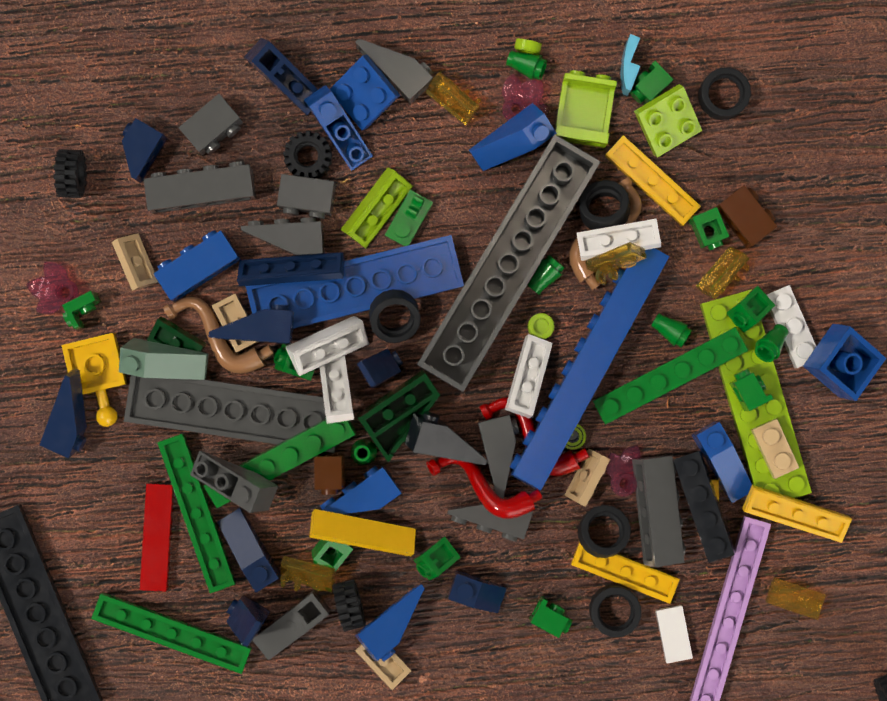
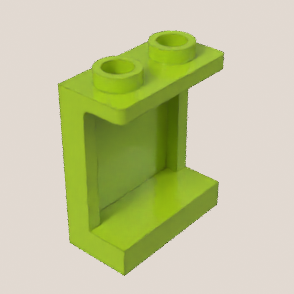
[555,70,617,148]

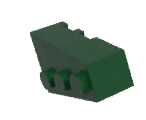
[357,370,440,462]

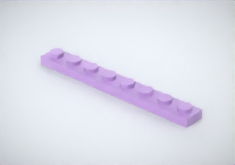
[690,516,771,701]

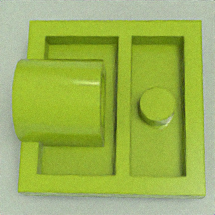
[634,84,702,158]

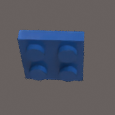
[330,54,400,130]

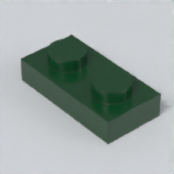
[147,316,207,352]

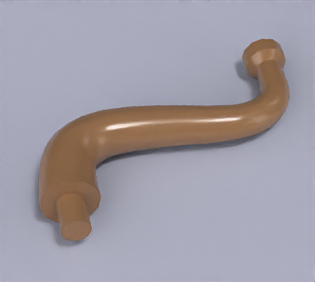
[569,176,642,290]
[163,297,274,374]

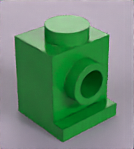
[630,60,673,104]
[688,207,729,251]
[729,368,773,411]
[311,540,354,573]
[529,595,573,638]

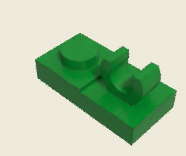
[385,190,433,247]

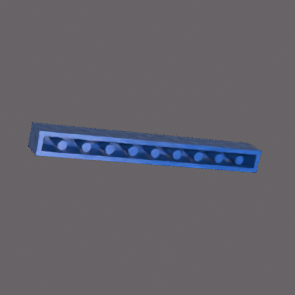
[509,248,670,490]

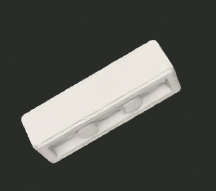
[286,316,369,376]

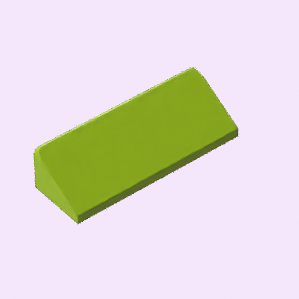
[341,168,413,249]

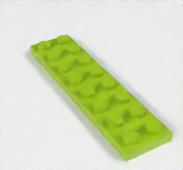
[700,289,812,498]

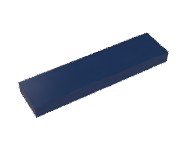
[237,252,345,286]

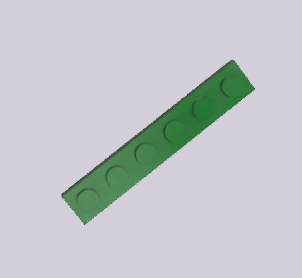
[593,327,748,425]
[204,419,356,508]
[157,433,237,594]
[91,593,252,674]

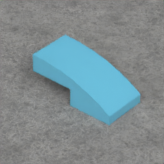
[620,34,640,96]

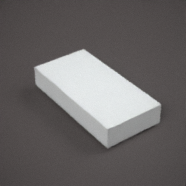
[655,605,693,663]

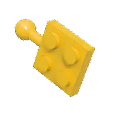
[61,333,127,427]

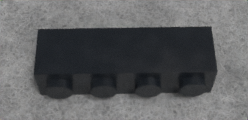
[673,451,736,563]

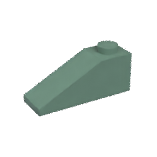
[119,338,208,380]

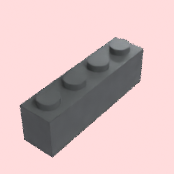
[143,161,257,214]
[632,455,686,567]

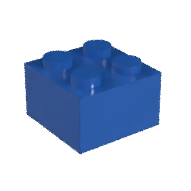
[803,324,886,401]

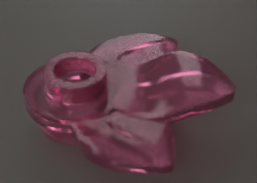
[501,74,549,121]
[26,262,79,315]
[606,445,641,497]

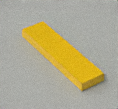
[605,135,701,226]
[742,485,852,543]
[309,509,416,557]
[571,541,680,604]

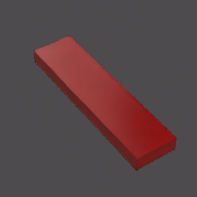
[140,483,174,592]

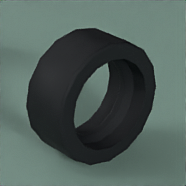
[698,67,751,120]
[579,180,630,230]
[369,289,421,343]
[578,505,631,558]
[589,585,641,637]

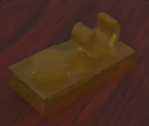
[425,72,481,126]
[585,242,646,285]
[696,246,750,300]
[280,556,335,592]
[765,577,826,620]

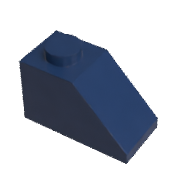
[122,118,168,183]
[448,570,507,613]

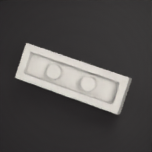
[577,219,661,261]
[767,285,816,368]
[505,334,553,418]
[320,355,354,424]

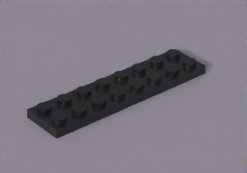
[0,504,103,701]

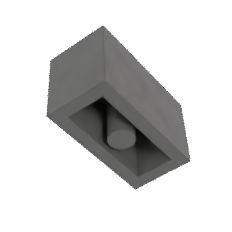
[178,94,243,156]
[277,174,336,219]

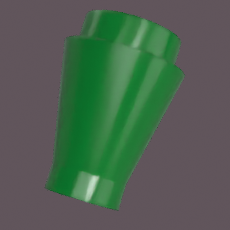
[506,50,547,81]
[527,255,565,295]
[651,313,693,348]
[755,324,788,362]
[351,439,377,465]

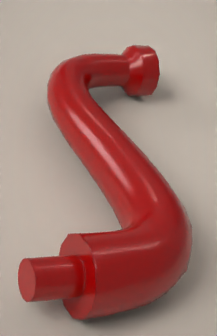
[479,397,590,476]
[426,457,542,519]

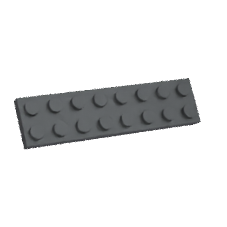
[124,375,336,453]

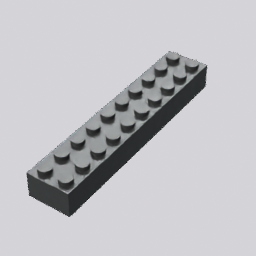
[417,134,601,392]

